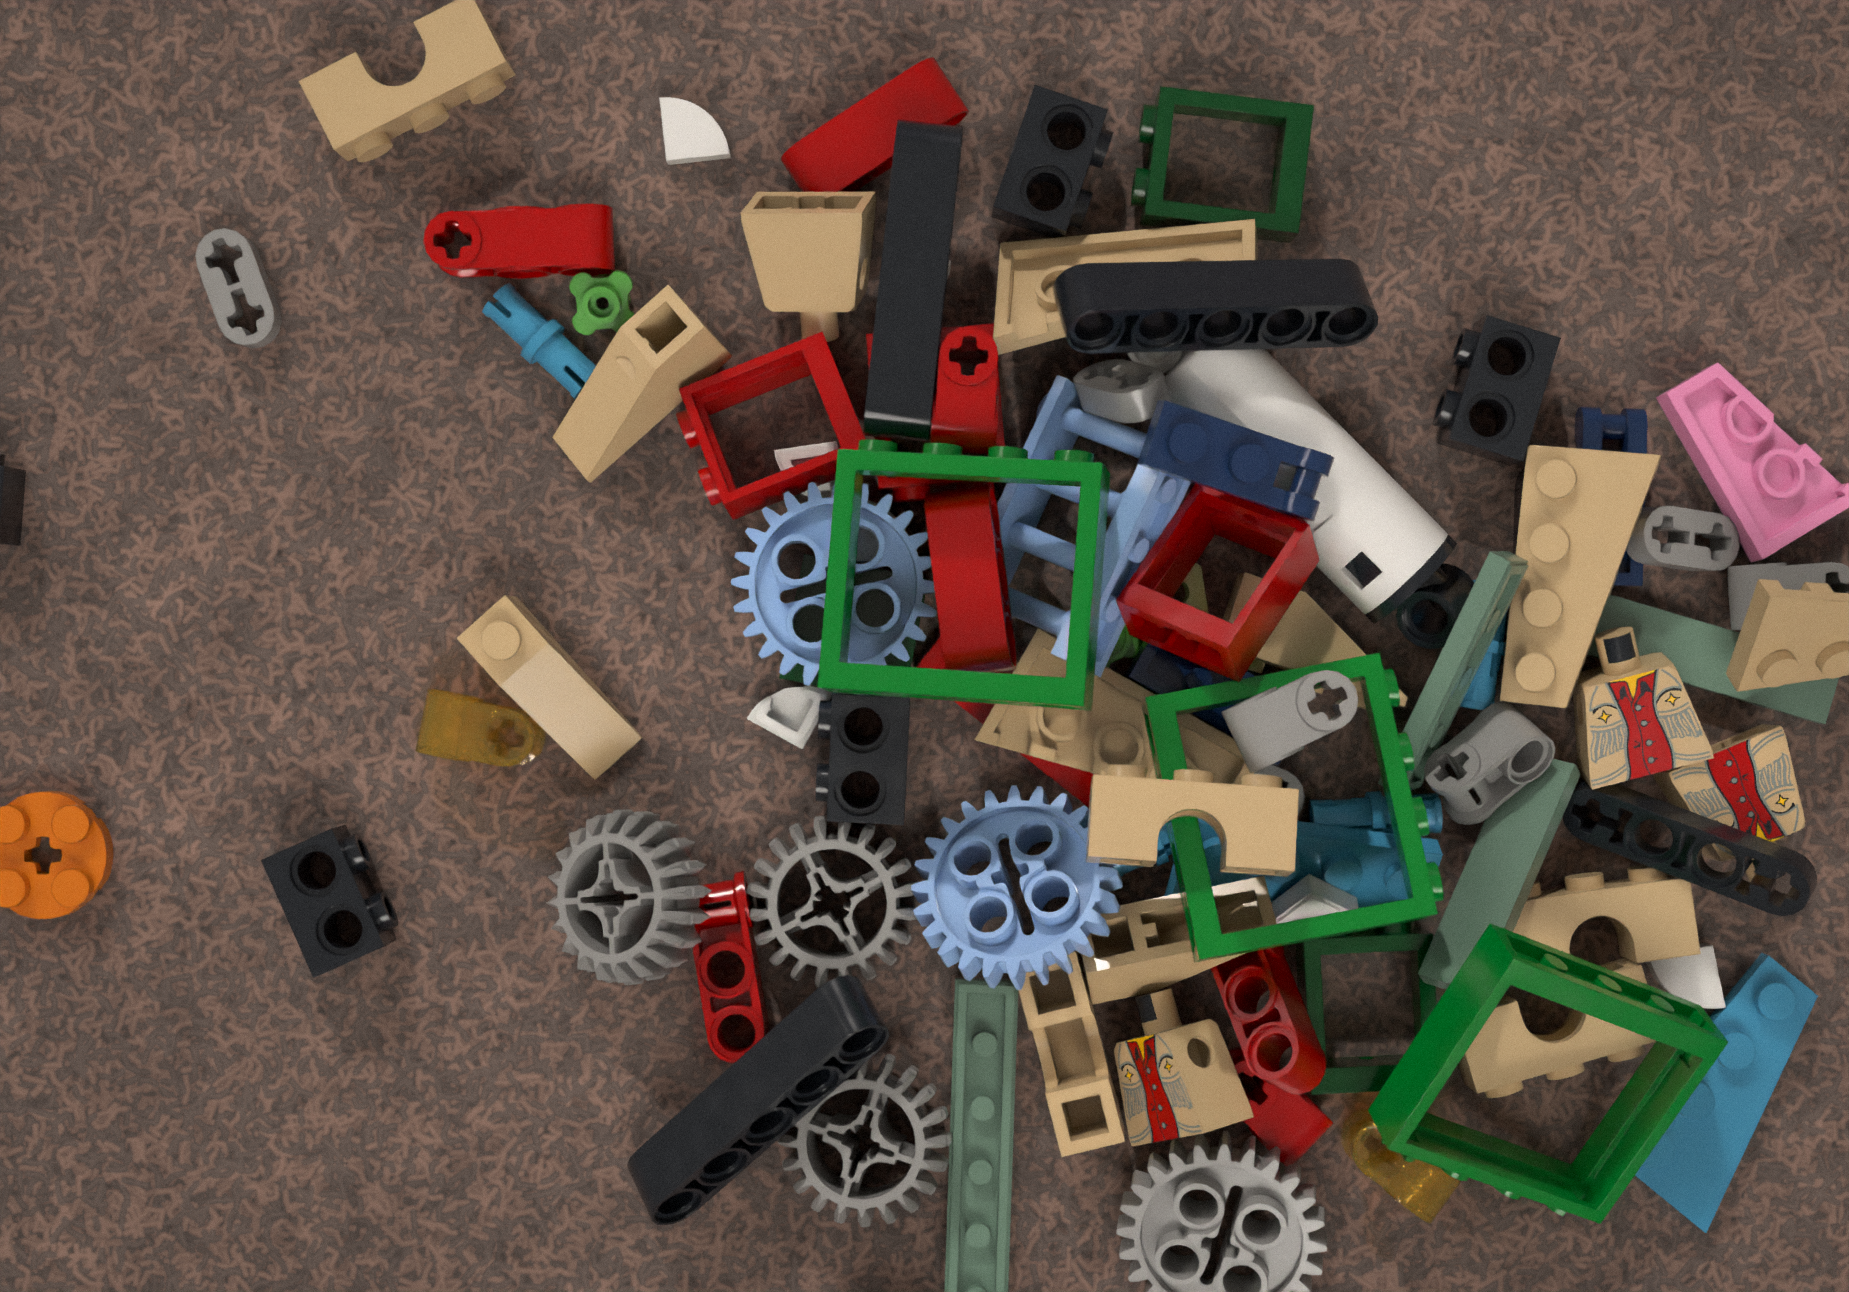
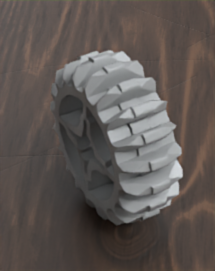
[546,809,712,985]
[747,815,917,987]
[778,1054,952,1227]

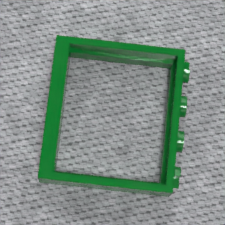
[817,439,1110,711]
[1142,653,1444,963]
[1368,923,1728,1224]

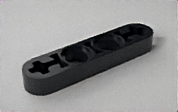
[1562,780,1817,916]

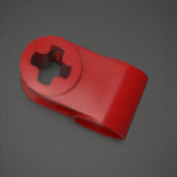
[931,326,999,455]
[1228,1047,1334,1167]

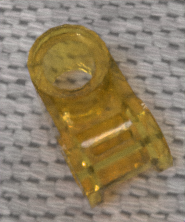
[415,688,546,766]
[1341,1109,1462,1224]

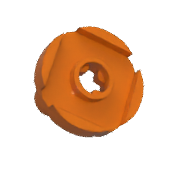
[0,791,113,919]

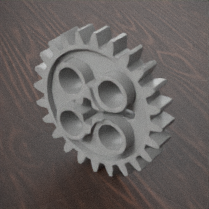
[1116,1131,1327,1292]

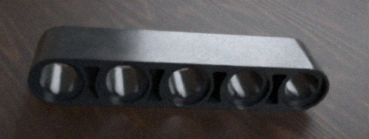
[863,120,963,443]
[1053,259,1378,354]
[627,975,889,1225]

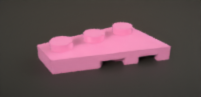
[1656,363,1849,563]

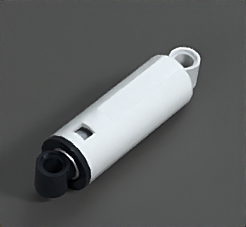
[1127,349,1474,649]

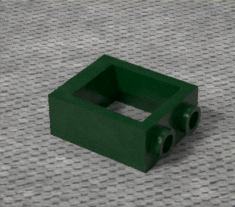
[1131,86,1314,243]
[1295,921,1436,1095]

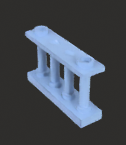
[997,375,1191,677]

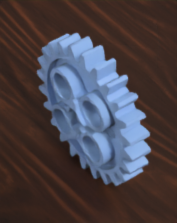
[731,482,937,686]
[911,785,1123,990]

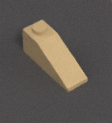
[457,595,643,780]
[1081,876,1277,1005]

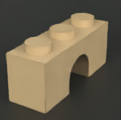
[299,0,516,162]
[1086,765,1299,877]
[1513,864,1701,963]
[1019,950,1125,1157]
[1458,958,1656,1098]

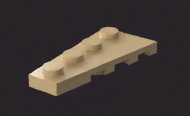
[993,219,1258,355]
[1500,445,1662,708]
[1726,579,1849,692]
[975,628,1254,785]

